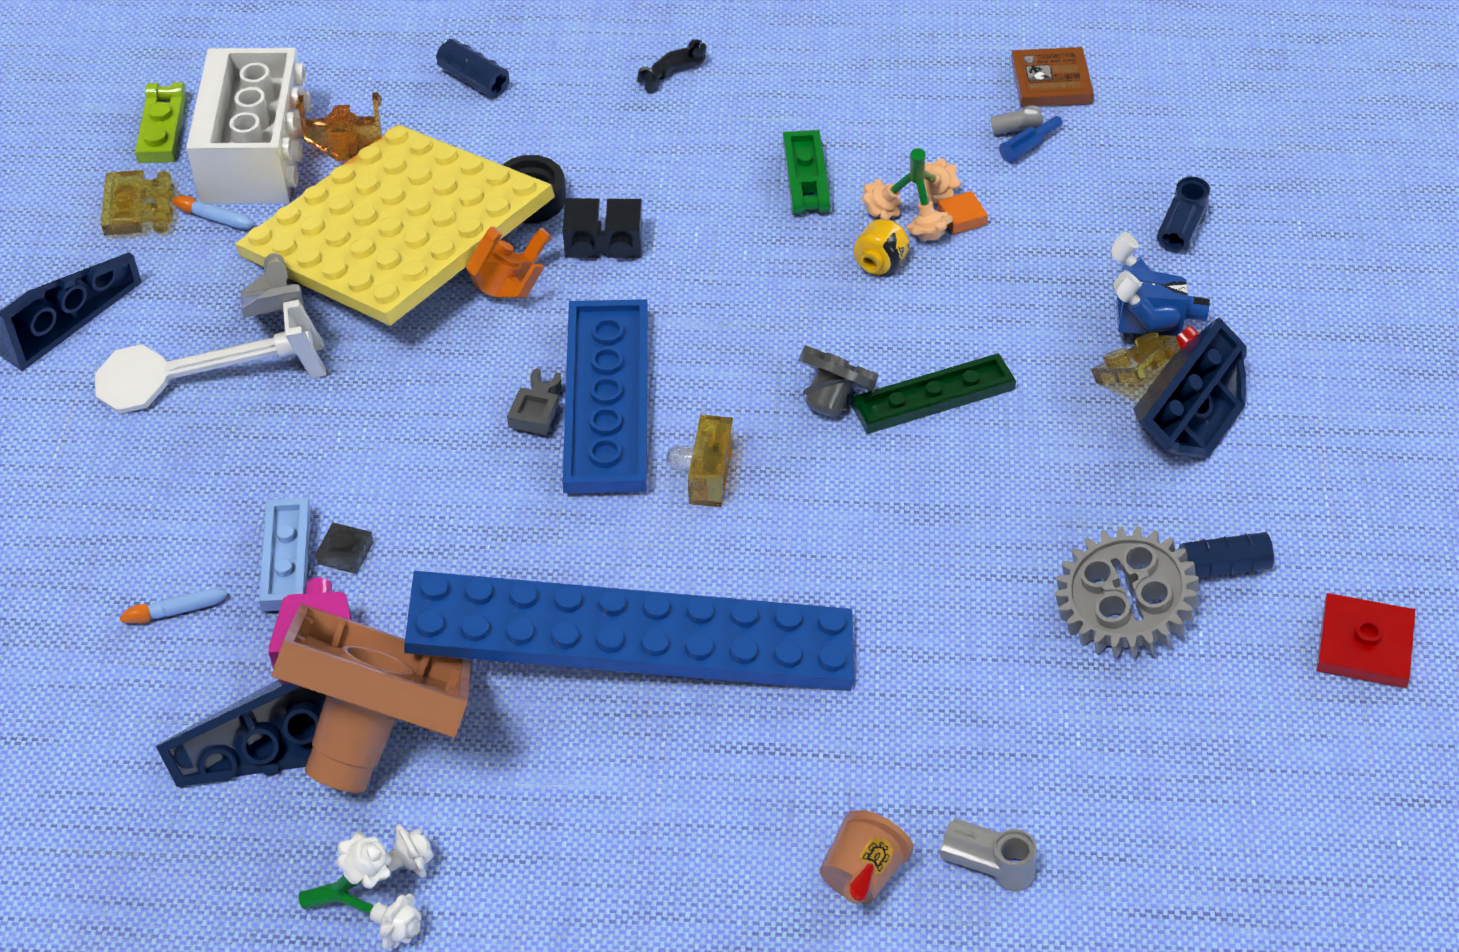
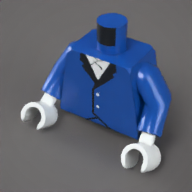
[1111,232,1210,336]

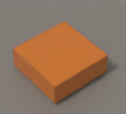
[937,191,988,234]

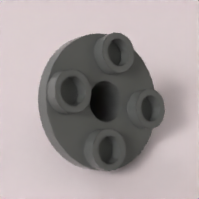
[798,345,879,417]

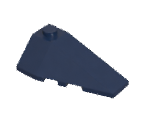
[0,252,142,371]
[156,679,326,787]

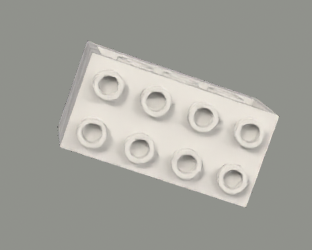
[186,48,311,204]

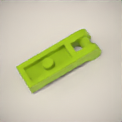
[135,82,186,163]

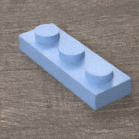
[259,497,311,612]

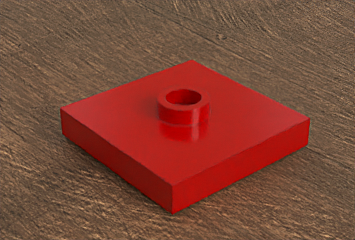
[1316,593,1416,688]

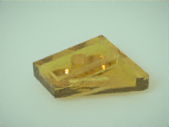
[1091,332,1181,383]

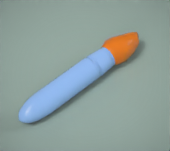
[172,195,254,230]
[120,589,227,624]

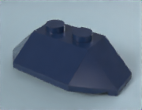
[1133,317,1247,460]

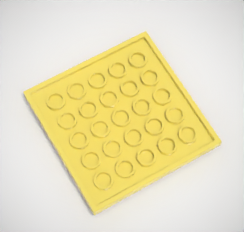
[235,124,555,326]

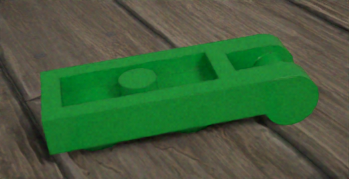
[783,130,830,215]

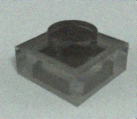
[315,522,374,574]

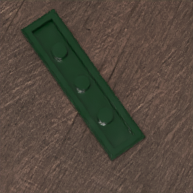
[851,353,1016,434]

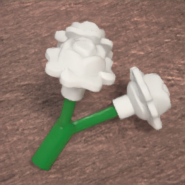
[299,824,433,950]

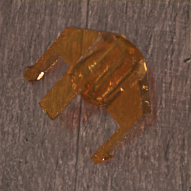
[295,92,382,161]

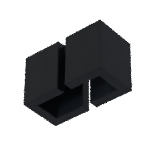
[562,198,643,258]

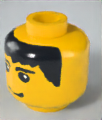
[853,219,910,276]

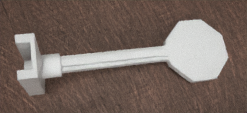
[95,299,326,414]

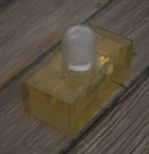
[666,414,734,508]

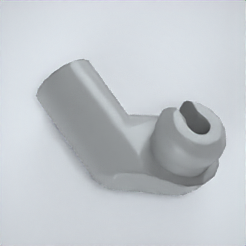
[990,105,1043,135]

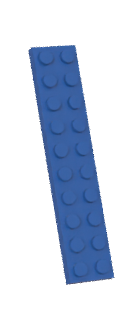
[404,571,854,691]

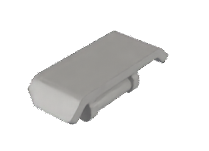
[241,253,304,318]

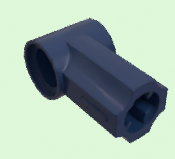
[1157,176,1210,254]

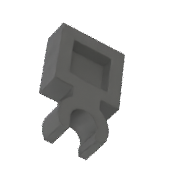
[507,368,562,435]

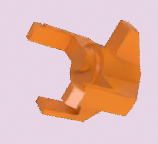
[466,227,551,298]

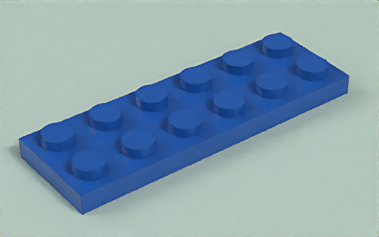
[562,299,648,493]

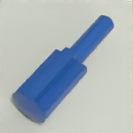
[999,116,1062,163]

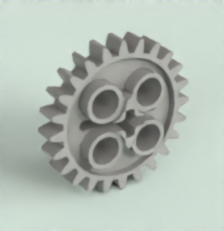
[1055,526,1200,658]

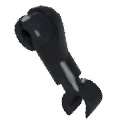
[636,39,707,93]

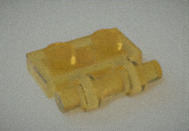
[101,170,175,236]

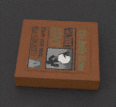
[1011,47,1094,107]

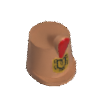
[820,810,914,904]

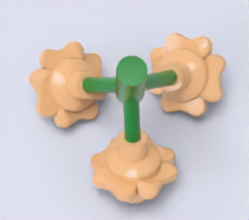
[862,148,961,242]

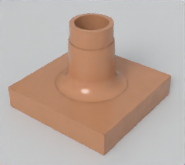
[271,604,471,793]

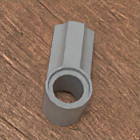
[940,818,1037,891]

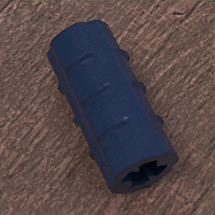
[436,38,510,98]
[1178,532,1274,579]

